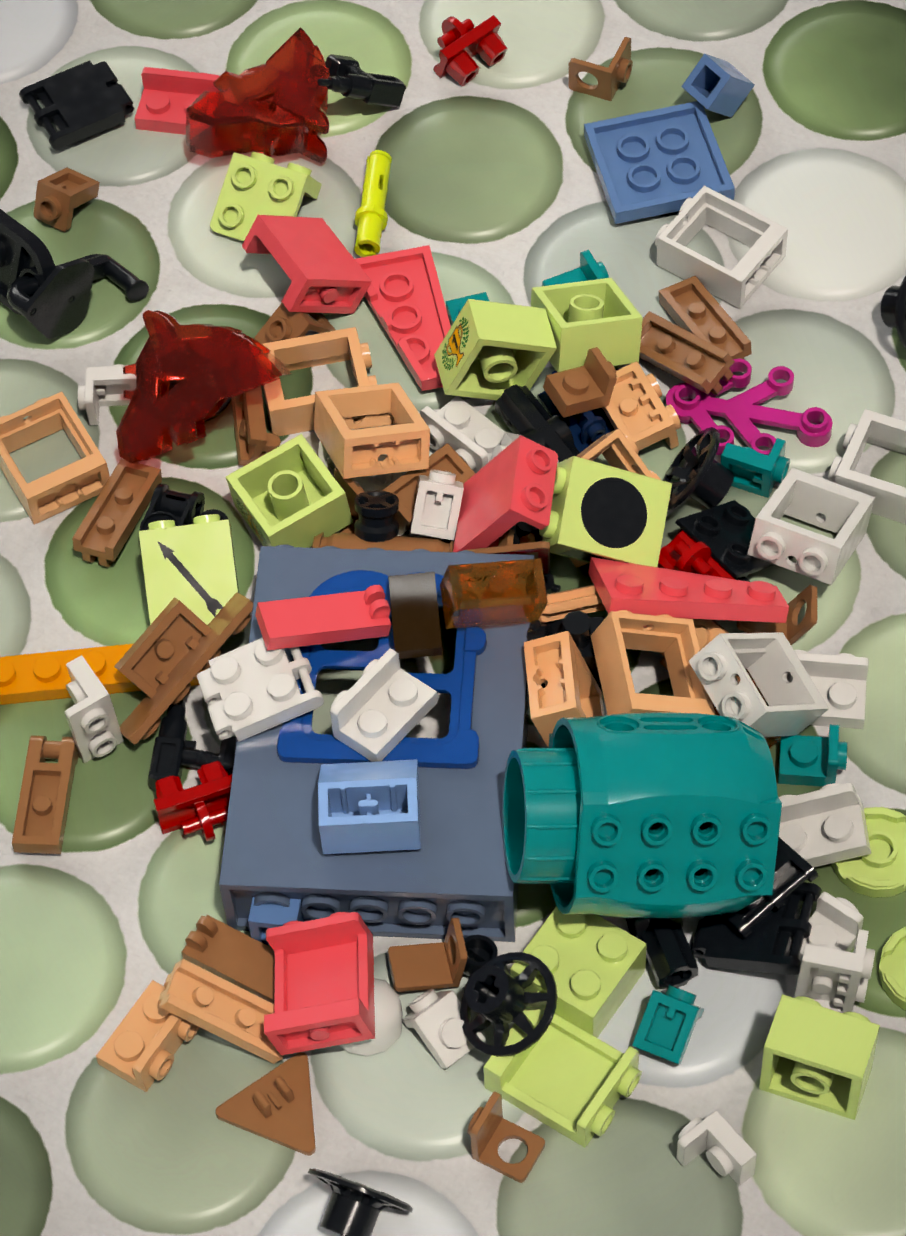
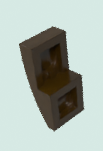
[388,572,443,659]

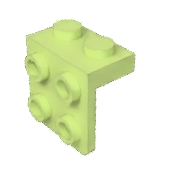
[210,151,322,242]

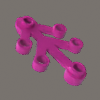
[666,359,833,456]

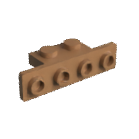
[114,592,253,745]

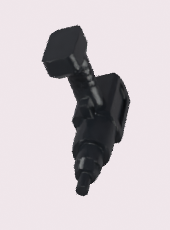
[317,54,406,107]
[149,699,237,791]

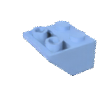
[318,759,421,854]

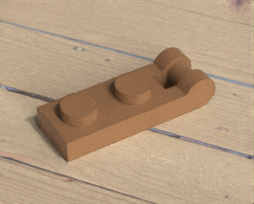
[12,735,79,854]

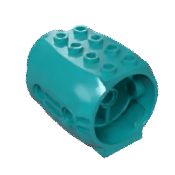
[502,712,782,918]

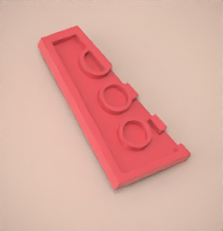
[355,245,451,391]
[588,557,789,623]

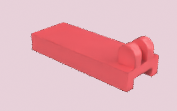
[255,585,392,651]

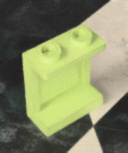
[483,991,642,1148]

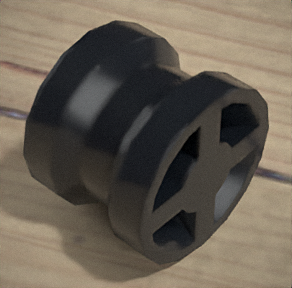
[354,490,399,542]

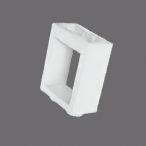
[655,186,788,309]
[828,409,906,524]
[748,468,875,585]
[688,632,829,737]

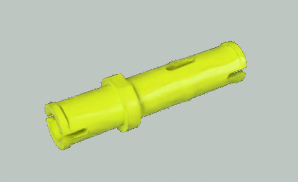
[354,150,392,257]

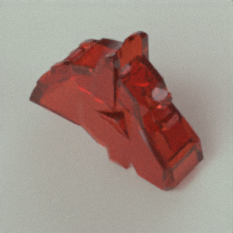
[186,27,330,163]
[116,310,291,464]

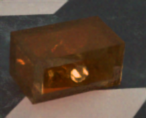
[440,558,548,629]

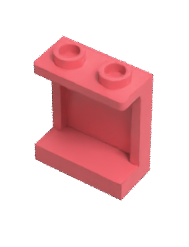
[242,215,372,314]
[453,435,558,552]
[264,912,375,1056]

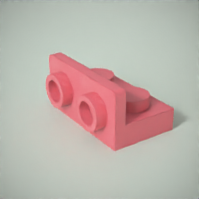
[134,67,224,138]

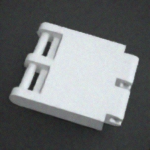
[197,637,324,742]

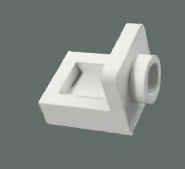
[78,364,142,426]
[402,989,485,1068]

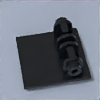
[675,500,794,582]

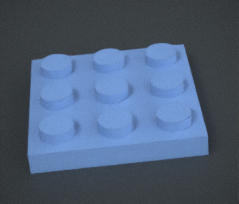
[584,101,735,224]

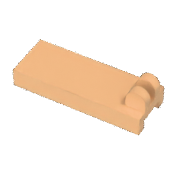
[158,959,284,1064]

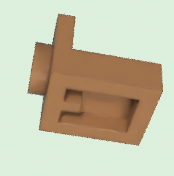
[34,167,100,231]
[543,347,617,418]

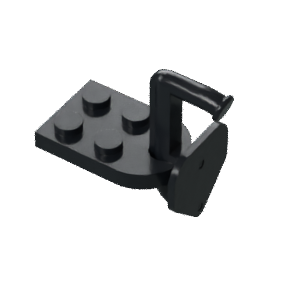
[0,209,149,339]

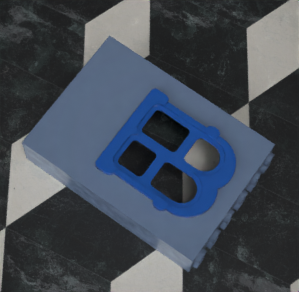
[219,545,535,942]

